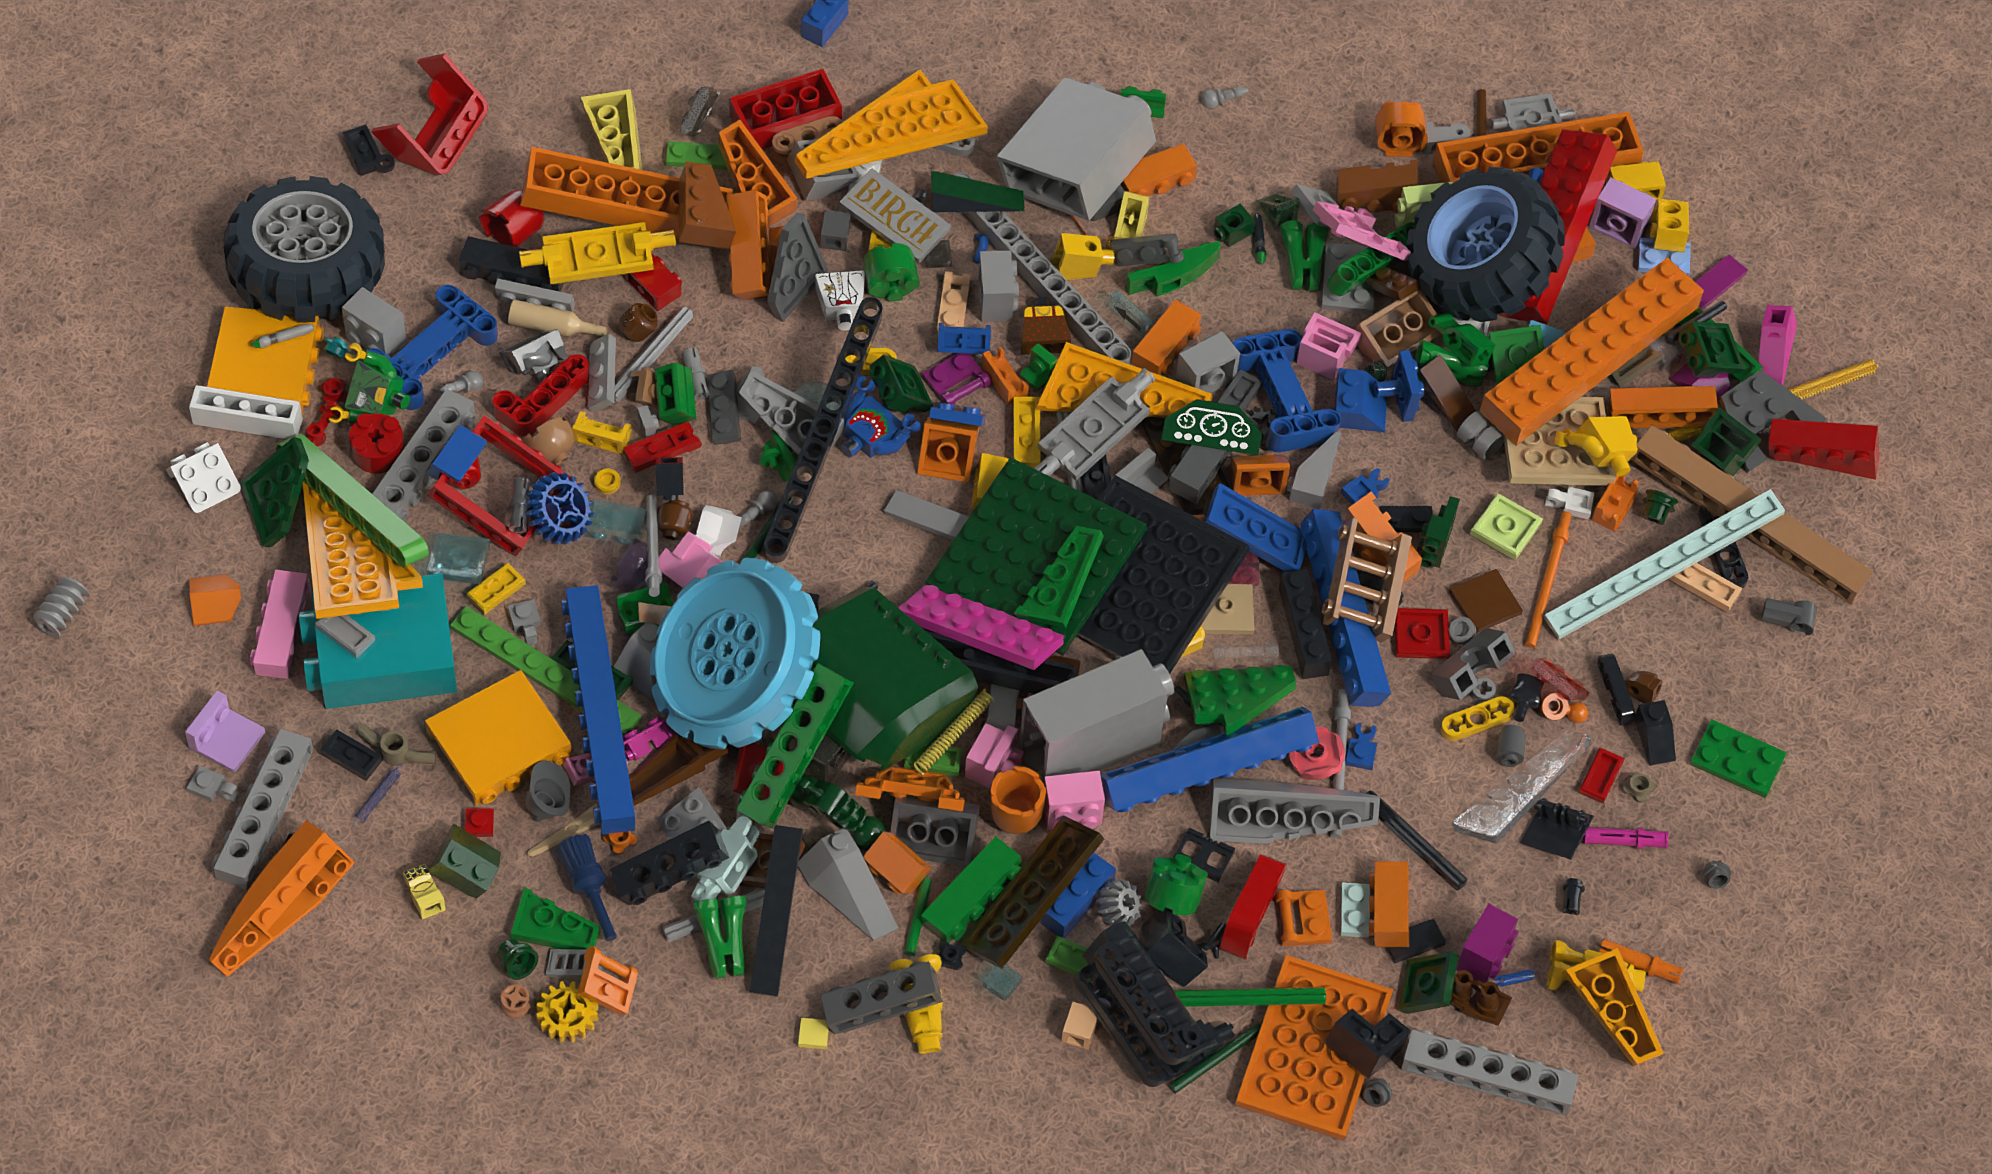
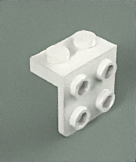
[166,442,241,513]

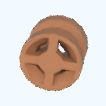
[501,984,530,1018]

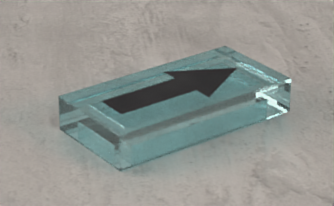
[1109,289,1153,338]

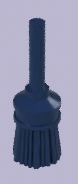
[555,834,617,941]

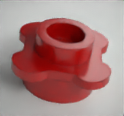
[320,378,348,404]

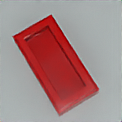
[1578,747,1625,804]

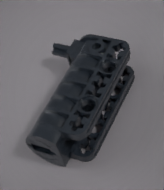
[1074,921,1235,1087]

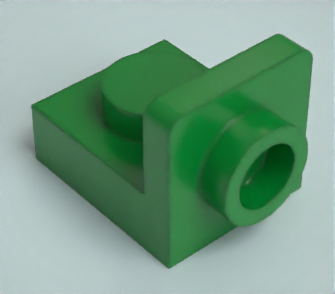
[1020,344,1057,391]

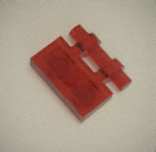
[1531,658,1590,701]

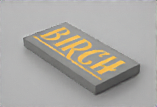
[839,168,951,264]

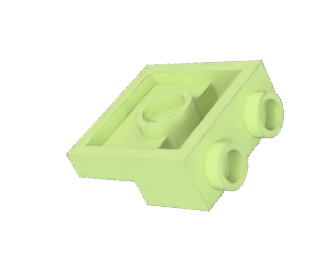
[1394,182,1453,229]

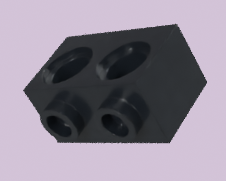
[656,457,684,500]

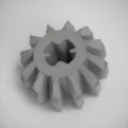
[1096,880,1143,926]

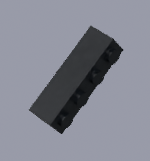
[458,236,564,292]
[1279,569,1332,679]

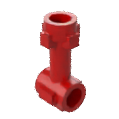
[305,400,340,446]

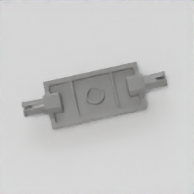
[1034,368,1155,481]

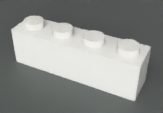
[189,385,303,439]

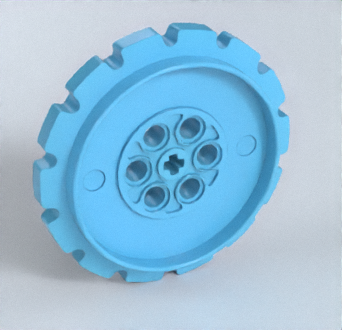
[650,558,820,749]

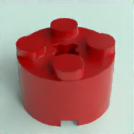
[349,413,404,474]

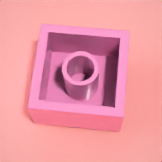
[1043,770,1105,831]

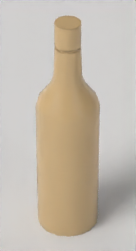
[508,300,608,337]

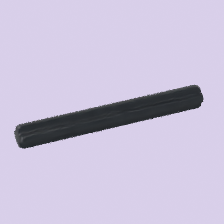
[1366,790,1467,890]

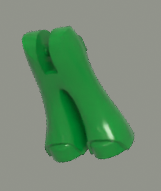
[1280,220,1329,292]
[1413,339,1489,387]
[692,896,746,979]

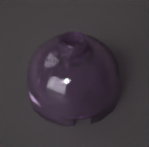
[610,538,648,593]

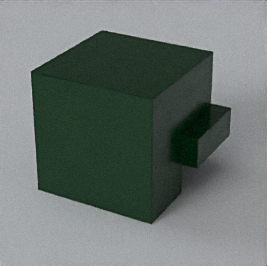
[1692,407,1762,476]

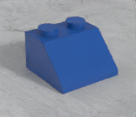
[1334,368,1387,433]

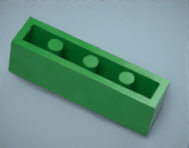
[921,836,1022,943]

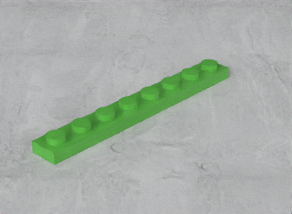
[450,606,642,737]

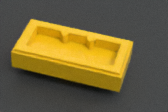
[466,563,526,615]

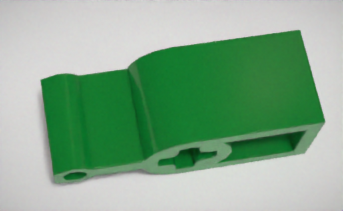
[1428,313,1496,368]

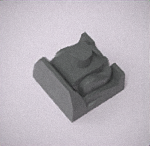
[499,329,568,382]

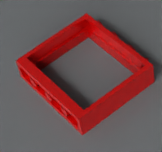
[427,416,570,556]

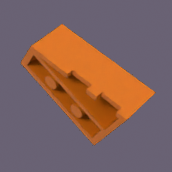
[1344,492,1422,582]

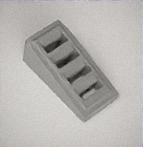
[546,949,606,981]

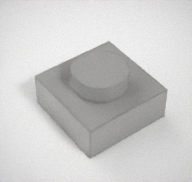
[637,405,659,438]

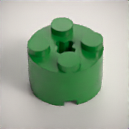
[864,243,920,302]
[1145,854,1208,915]

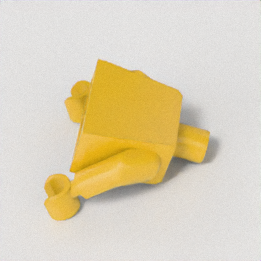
[1554,416,1638,477]

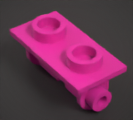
[623,716,676,761]

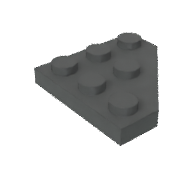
[767,213,828,322]

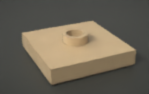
[1201,584,1254,635]

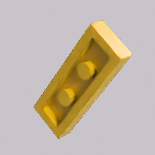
[1013,396,1040,468]

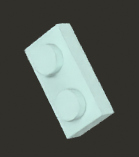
[1341,882,1370,938]

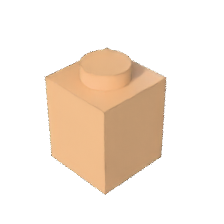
[1061,1002,1099,1050]

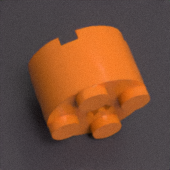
[1375,101,1428,157]

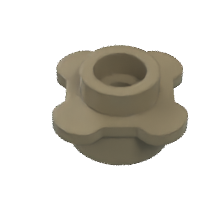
[1623,772,1655,803]

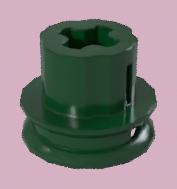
[1642,489,1678,525]
[497,939,539,980]

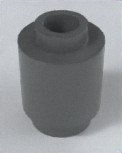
[1496,725,1526,767]

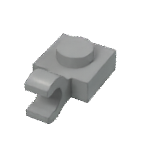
[508,599,541,645]
[187,766,239,803]

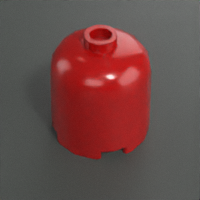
[479,189,545,247]

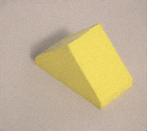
[1114,191,1150,240]

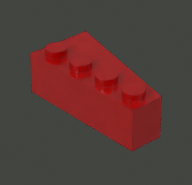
[1768,419,1880,480]

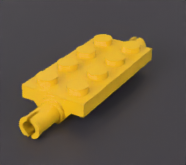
[519,222,676,284]

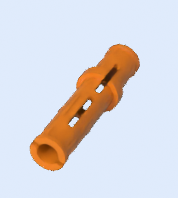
[1599,938,1684,985]

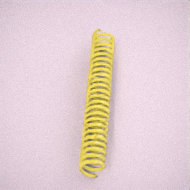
[914,689,993,775]

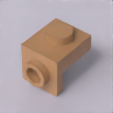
[630,367,658,408]

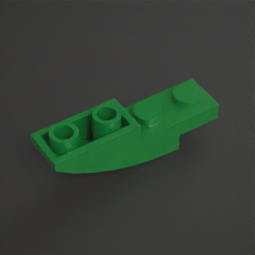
[1125,241,1221,297]

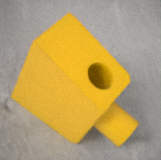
[1051,233,1114,280]

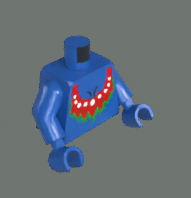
[841,376,921,458]

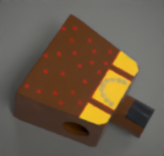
[1021,297,1071,355]

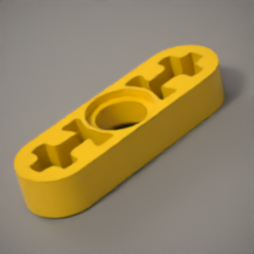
[1441,696,1515,741]

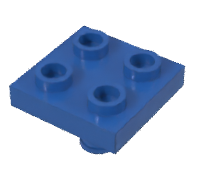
[1374,350,1424,422]

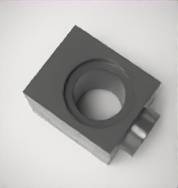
[821,210,851,251]

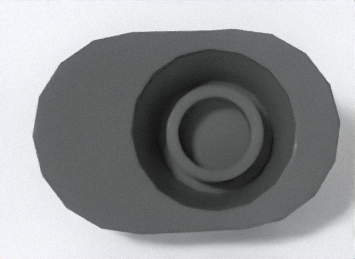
[525,760,570,822]

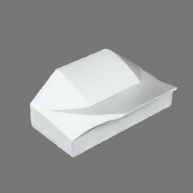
[696,505,742,558]

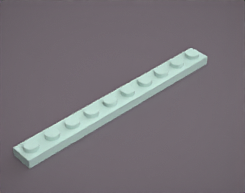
[1544,489,1785,640]

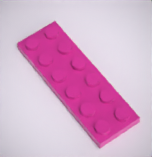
[898,585,1064,670]

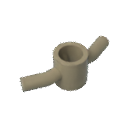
[357,724,436,766]

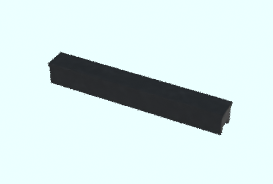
[926,631,1077,694]

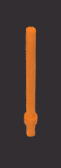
[1525,511,1572,648]

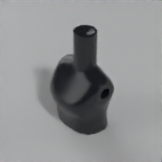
[1509,673,1544,722]

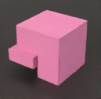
[1297,312,1361,380]
[659,531,723,588]
[965,723,1024,789]

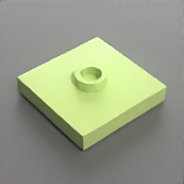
[1470,493,1543,560]

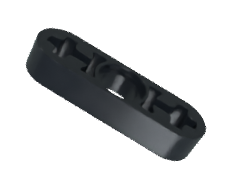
[1597,653,1636,725]

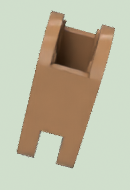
[772,116,843,165]

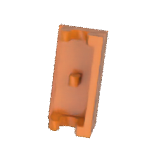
[982,347,1030,406]
[1592,475,1639,532]

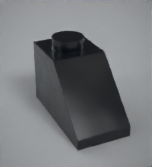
[1635,700,1676,766]

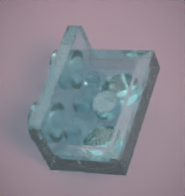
[586,499,647,545]

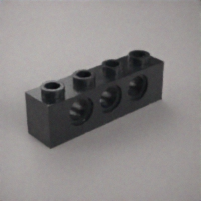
[610,820,729,905]

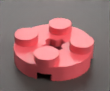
[1289,726,1345,780]

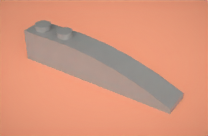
[1210,778,1380,844]

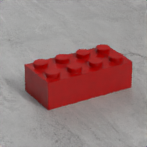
[729,68,842,149]

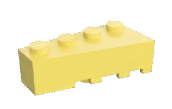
[581,89,642,170]

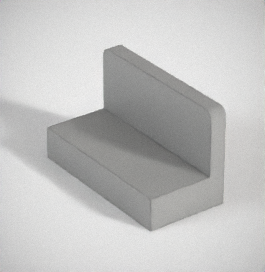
[1111,448,1168,494]

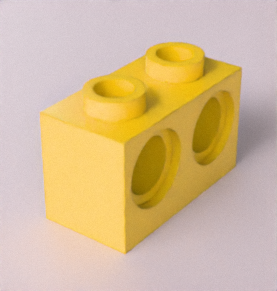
[1650,198,1689,253]

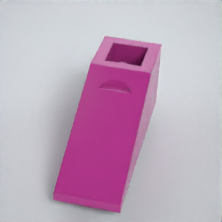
[1758,305,1797,386]

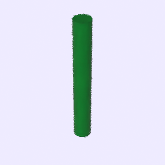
[904,878,932,956]

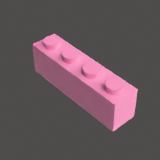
[250,570,309,679]

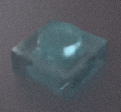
[982,965,1022,1001]

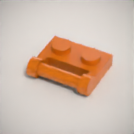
[1275,890,1332,946]
[578,946,638,1015]

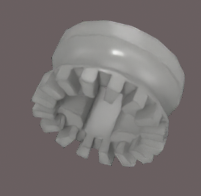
[1470,677,1496,703]

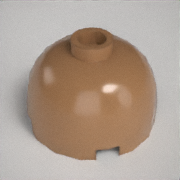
[522,416,575,465]

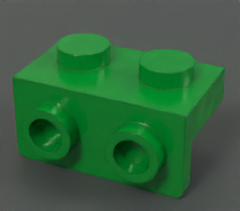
[616,582,674,635]

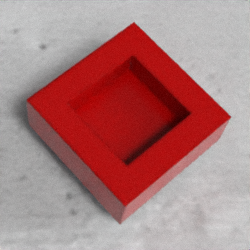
[465,808,494,837]

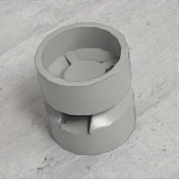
[1457,411,1504,460]

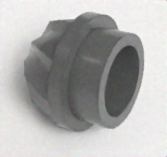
[1703,860,1731,889]
[1364,1078,1392,1107]

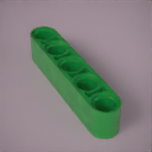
[1327,222,1416,296]

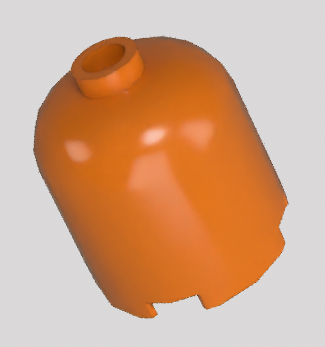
[990,766,1046,835]

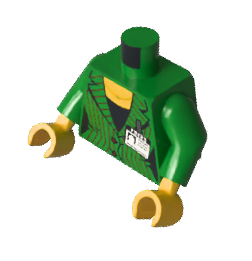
[329,343,410,423]

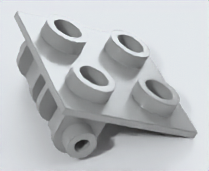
[657,787,728,858]

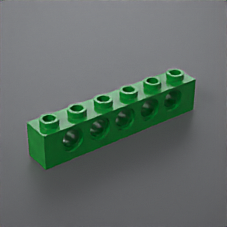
[736,663,854,829]

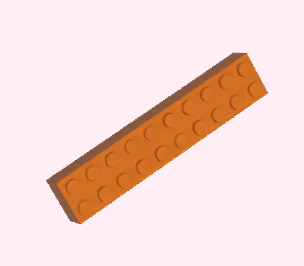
[1479,257,1704,446]

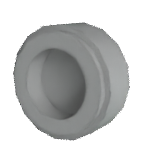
[1448,617,1477,645]

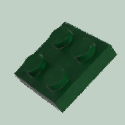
[1398,951,1458,1014]

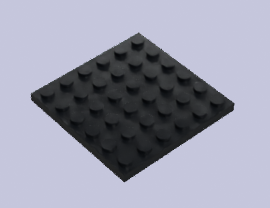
[1077,475,1250,674]

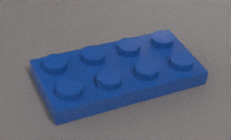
[1205,483,1307,572]

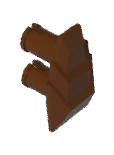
[1451,970,1512,1026]

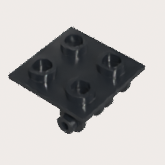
[1520,798,1594,860]

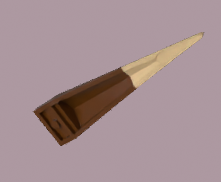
[527,732,728,856]

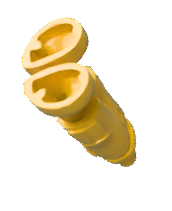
[1547,940,1646,992]
[889,954,943,1054]

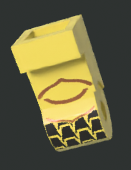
[403,864,446,920]

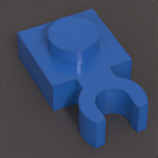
[1341,468,1390,505]
[1345,723,1377,770]

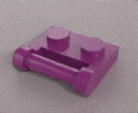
[922,353,992,405]

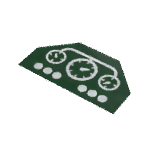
[1161,399,1262,456]

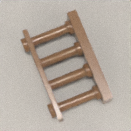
[1322,517,1412,642]

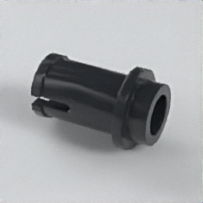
[1562,878,1585,915]

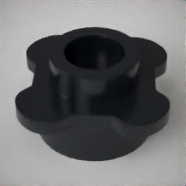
[938,941,966,970]

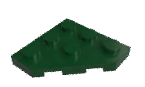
[240,437,309,548]

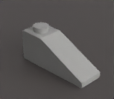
[1286,432,1341,509]

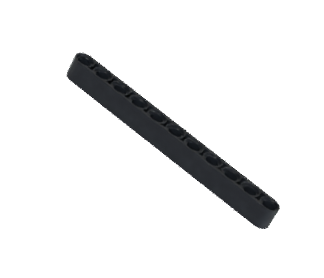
[764,297,883,563]

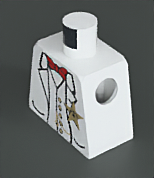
[815,270,865,331]

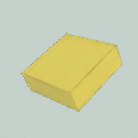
[798,1018,829,1050]

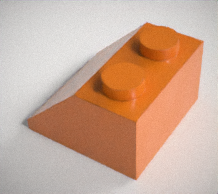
[917,417,980,483]
[1229,454,1290,496]

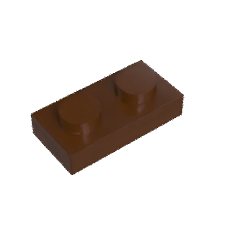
[1367,267,1420,301]

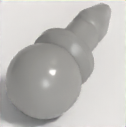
[1201,87,1248,108]
[440,371,484,394]
[740,491,778,527]

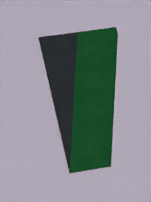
[931,171,1025,213]

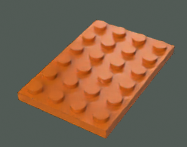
[1235,955,1394,1141]

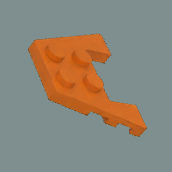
[855,766,965,812]

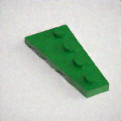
[1014,526,1104,628]

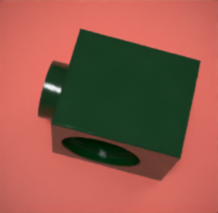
[1213,203,1255,247]

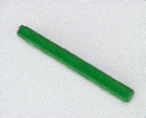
[1174,987,1326,1007]

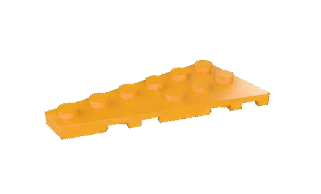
[1037,342,1212,418]

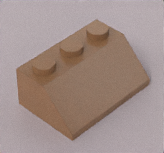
[1353,289,1442,369]

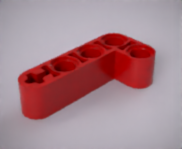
[492,354,589,437]
[1220,854,1287,960]

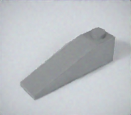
[739,371,844,458]
[798,829,898,941]

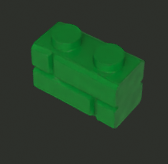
[655,362,697,425]

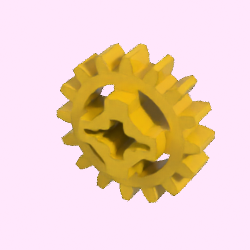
[536,981,598,1043]

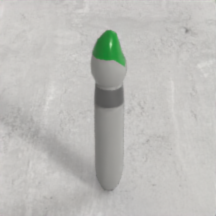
[251,324,314,348]

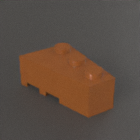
[1336,159,1418,214]
[679,161,736,249]

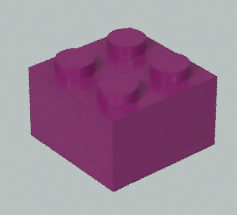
[1456,903,1519,983]

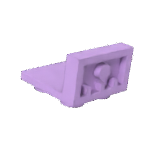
[185,691,265,772]

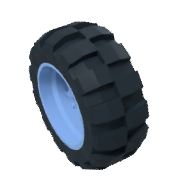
[1407,167,1565,322]

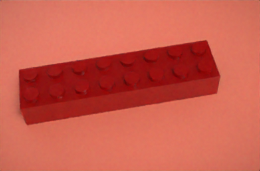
[1500,129,1617,324]

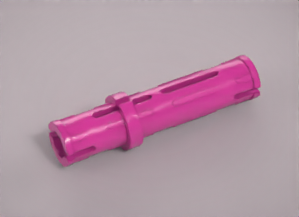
[1584,827,1668,849]

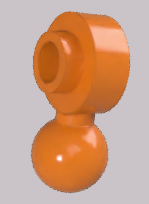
[1539,692,1588,723]

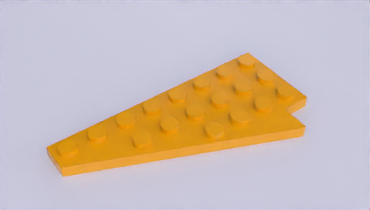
[795,70,988,179]
[303,482,423,619]

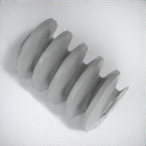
[33,577,90,639]

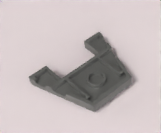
[1718,370,1827,473]

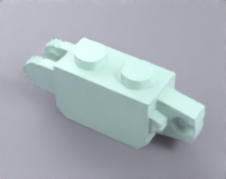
[691,815,760,902]

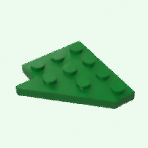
[1184,665,1296,735]

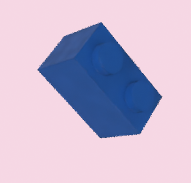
[801,0,849,47]

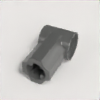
[1761,598,1817,636]

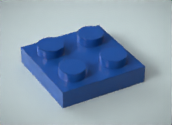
[929,402,986,426]

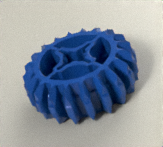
[526,472,595,545]

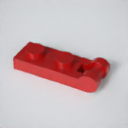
[623,422,702,473]

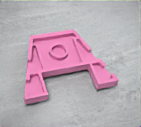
[1313,201,1411,261]

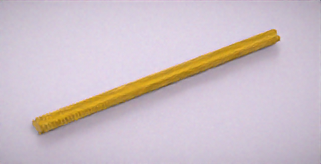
[1668,359,1878,443]

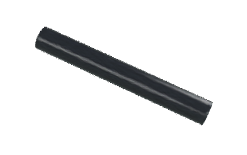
[1665,301,1727,344]

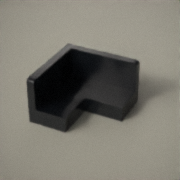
[1142,907,1208,987]
[1325,1009,1411,1079]

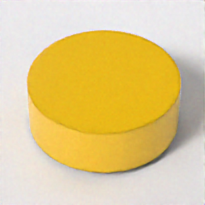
[594,468,621,494]

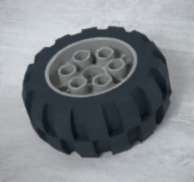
[223,176,385,323]

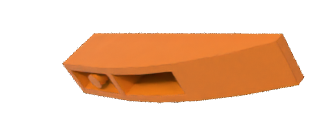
[209,820,355,977]

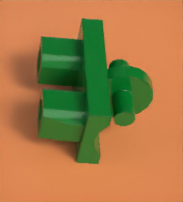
[1121,86,1166,119]
[759,429,799,482]

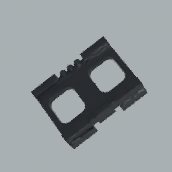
[1173,828,1235,883]

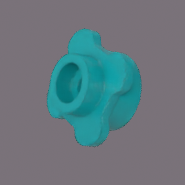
[324,337,351,360]

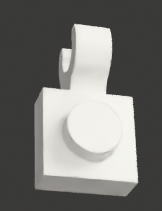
[1545,487,1594,520]

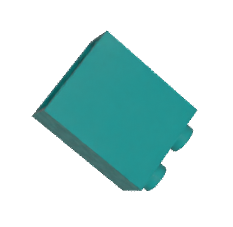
[299,573,457,709]

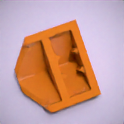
[189,574,241,626]

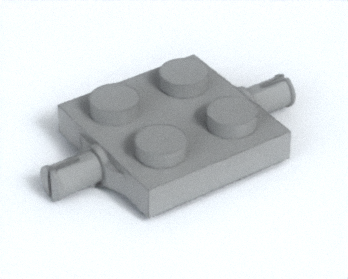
[1491,93,1575,131]

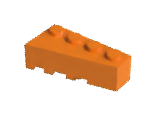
[718,120,797,227]

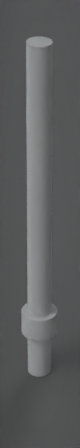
[645,495,662,597]
[1330,689,1351,838]

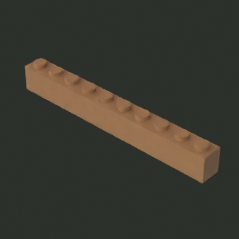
[1631,425,1873,604]

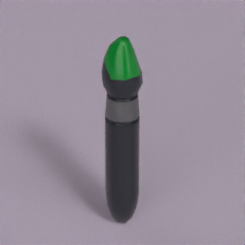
[1253,213,1267,264]

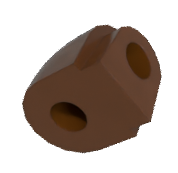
[1624,671,1663,704]

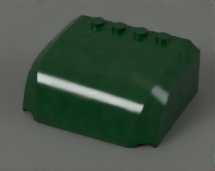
[806,587,978,771]

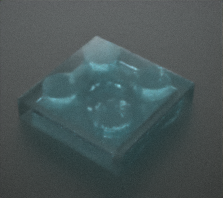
[427,533,490,584]

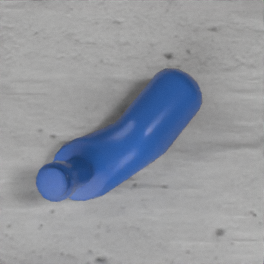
[973,234,988,264]

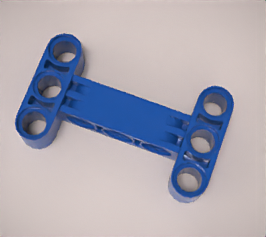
[368,284,498,410]
[1233,329,1341,452]

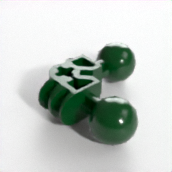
[789,775,886,851]

